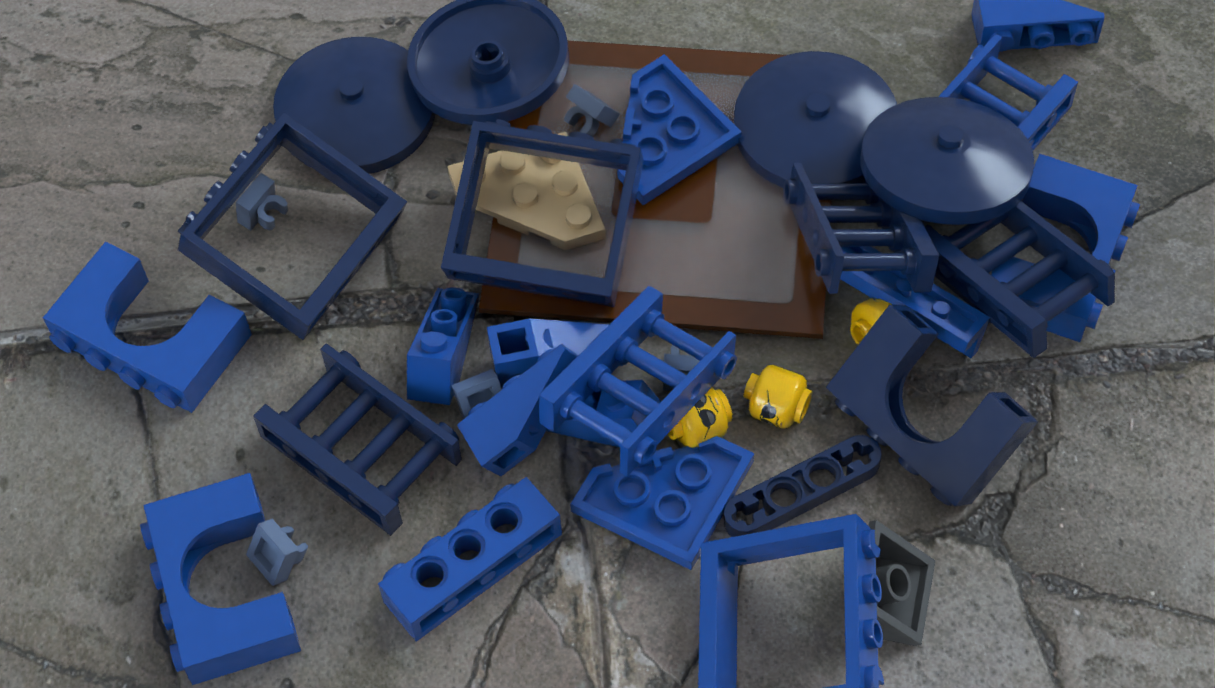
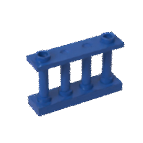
[938,34,1078,151]
[539,286,737,477]

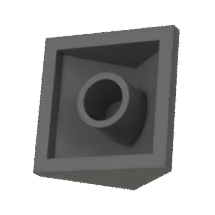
[869,520,935,646]

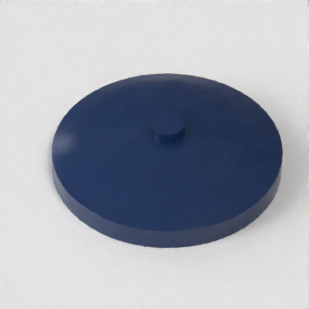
[407,0,570,125]
[273,37,435,174]
[734,51,897,188]
[860,97,1034,225]

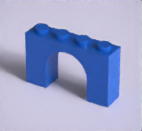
[991,154,1140,342]
[43,241,252,413]
[140,473,301,685]

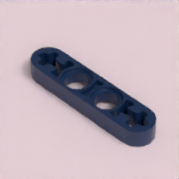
[724,435,881,537]

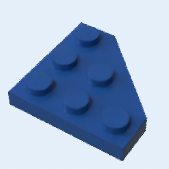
[617,54,742,205]
[570,436,754,570]

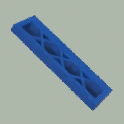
[840,247,990,358]

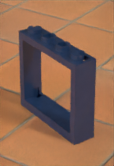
[178,113,407,340]
[441,119,644,307]

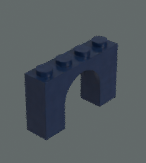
[826,305,1038,507]

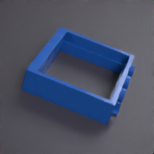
[698,514,884,688]

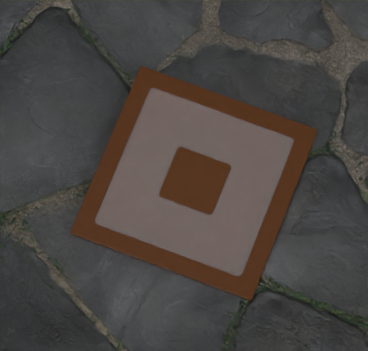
[479,40,832,339]

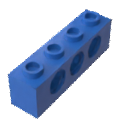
[378,477,562,642]

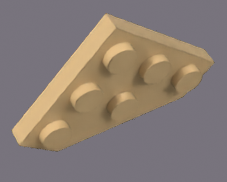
[447,132,606,250]

